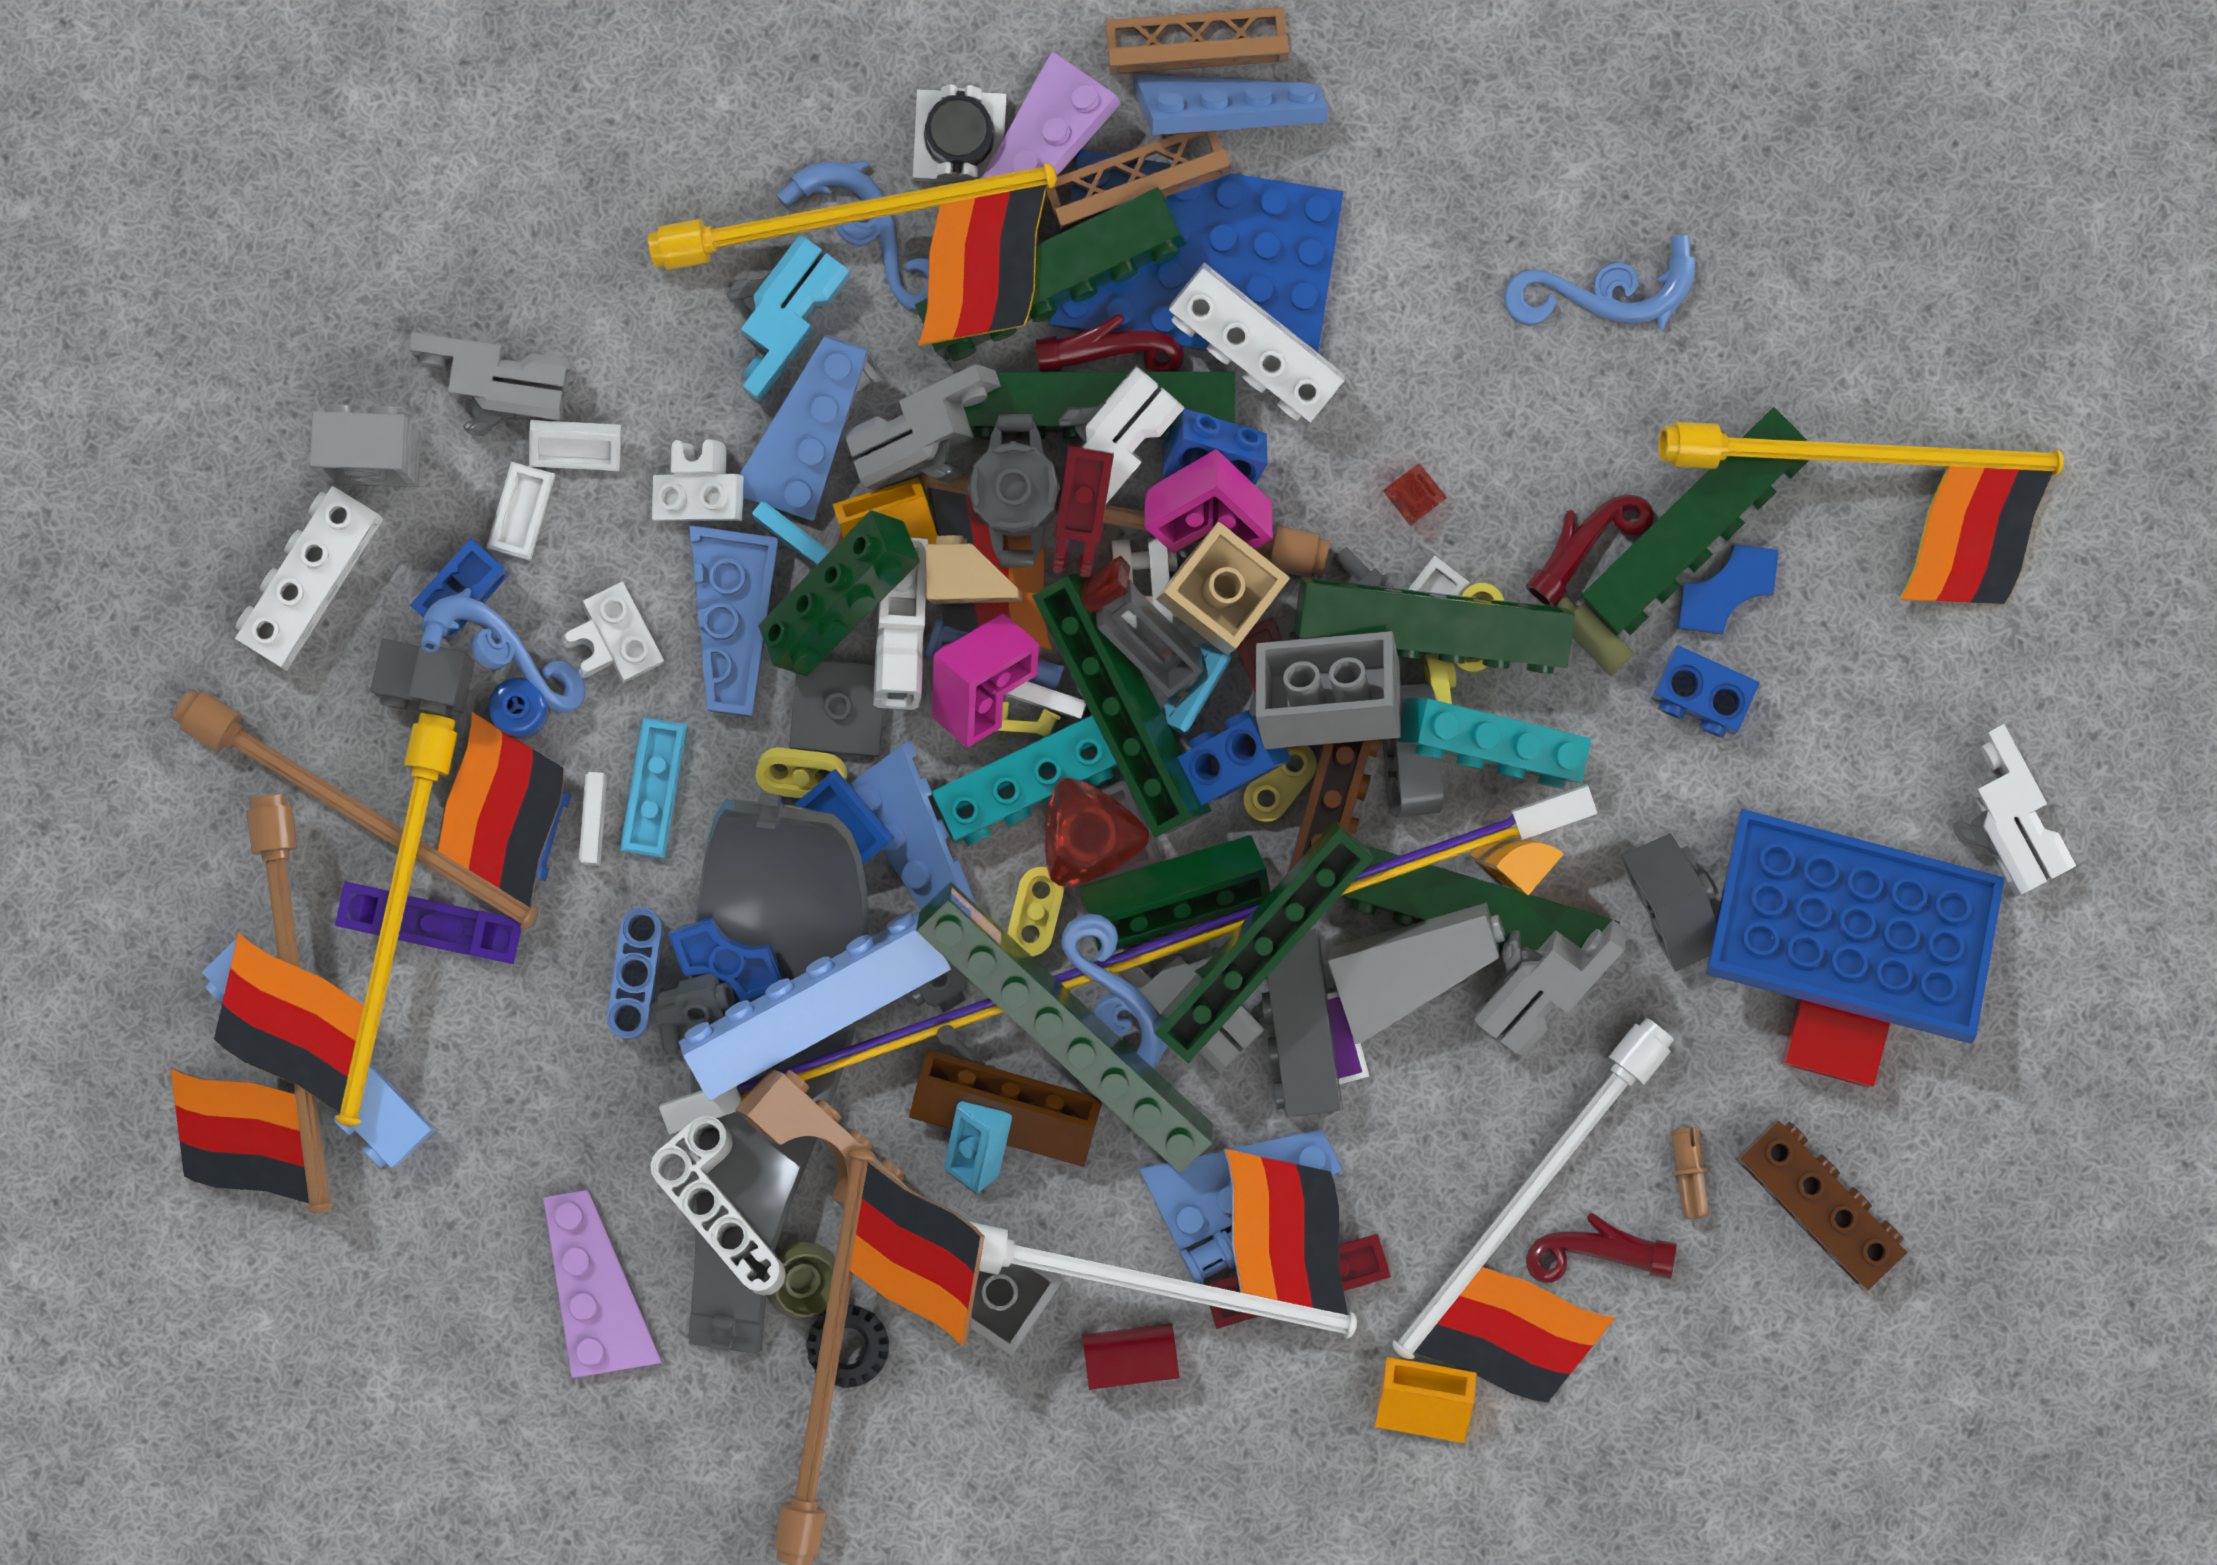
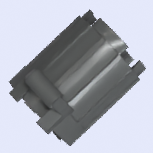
[968,414,1062,568]

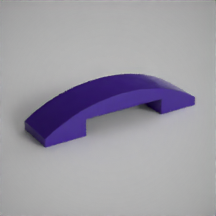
[334,881,521,964]

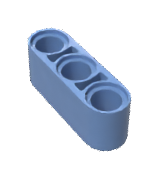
[607,908,665,1040]

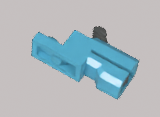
[727,235,851,403]

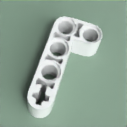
[650,1116,786,1296]

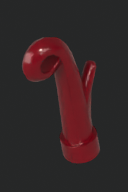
[1036,313,1184,372]
[1526,494,1654,607]
[1526,1213,1677,1283]

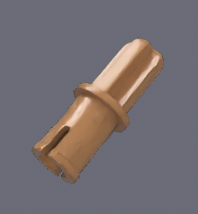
[1670,1127,1709,1219]

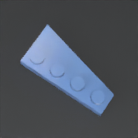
[1134,73,1329,135]
[740,335,869,521]
[689,525,780,718]
[849,741,976,910]
[1139,1129,1342,1251]

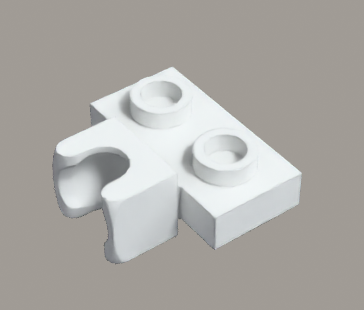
[652,439,744,522]
[562,581,664,683]

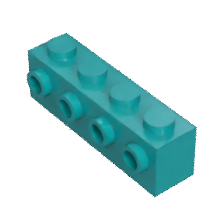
[1397,698,1592,789]
[932,716,1118,847]

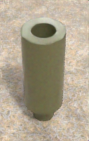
[1555,596,1635,676]

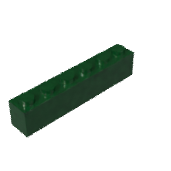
[914,187,1187,361]
[964,372,1235,440]
[1578,407,1809,636]
[1032,572,1212,838]
[1293,577,1575,674]
[1152,820,1374,1064]
[1341,844,1620,975]

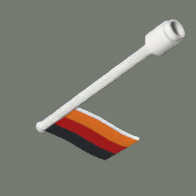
[1392,1017,1674,1402]
[968,1149,1357,1339]

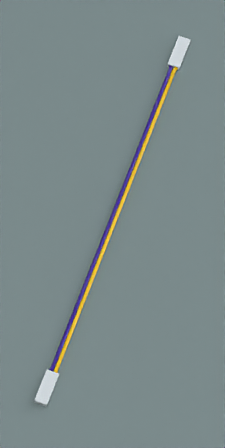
[659,784,1598,1135]

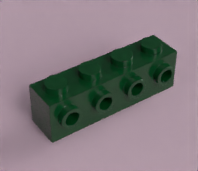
[758,510,920,676]
[1078,835,1271,951]

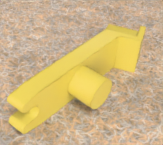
[996,702,1061,737]

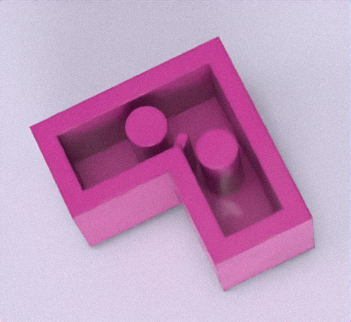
[1145,449,1273,553]
[932,613,1039,748]

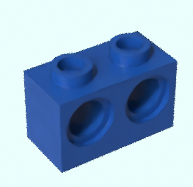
[1163,408,1268,485]
[410,538,510,641]
[1651,645,1760,738]
[1177,710,1292,805]

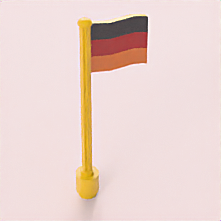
[648,162,1057,346]
[1658,422,2064,604]
[214,713,458,1127]

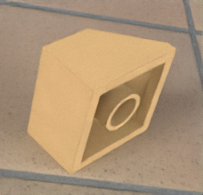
[1155,522,1290,655]
[926,536,1023,604]

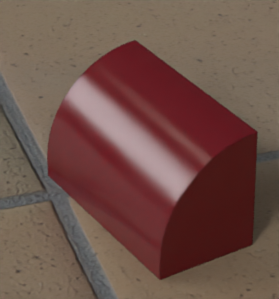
[1082,1323,1180,1390]

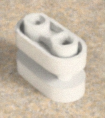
[1112,537,1177,629]

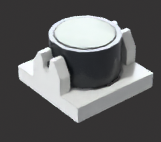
[913,84,1007,183]

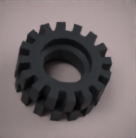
[806,1305,889,1388]

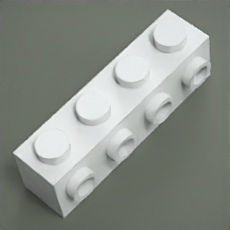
[1169,263,1345,423]
[235,486,383,671]

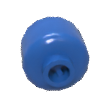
[488,677,550,739]

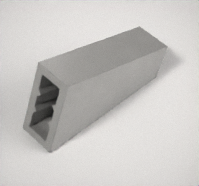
[1328,903,1506,1044]

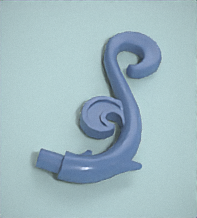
[776,161,929,311]
[1504,235,1695,330]
[421,588,585,713]
[1061,914,1168,1070]

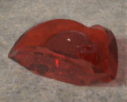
[1045,777,1149,886]

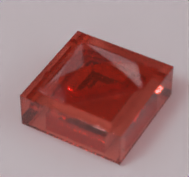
[1383,463,1447,526]
[1081,556,1130,613]

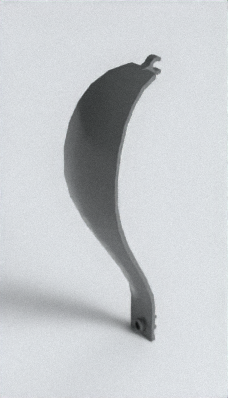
[689,792,868,1354]

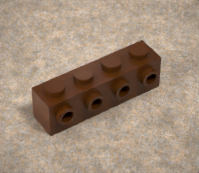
[1286,739,1382,875]
[909,1049,1102,1167]
[1735,1121,1907,1291]

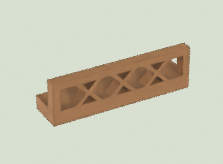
[1106,7,1289,75]
[1046,131,1231,233]

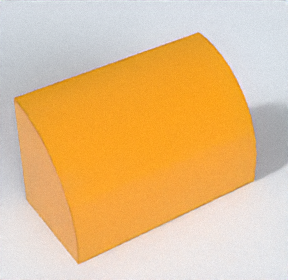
[832,477,938,545]
[1470,836,1564,896]
[1375,1357,1477,1443]

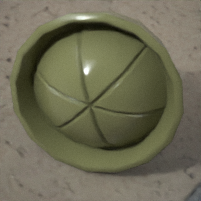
[767,1242,835,1320]

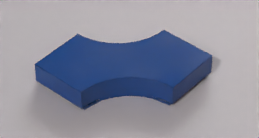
[1678,544,1779,635]
[668,916,784,1001]

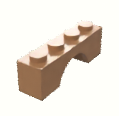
[735,1068,910,1209]

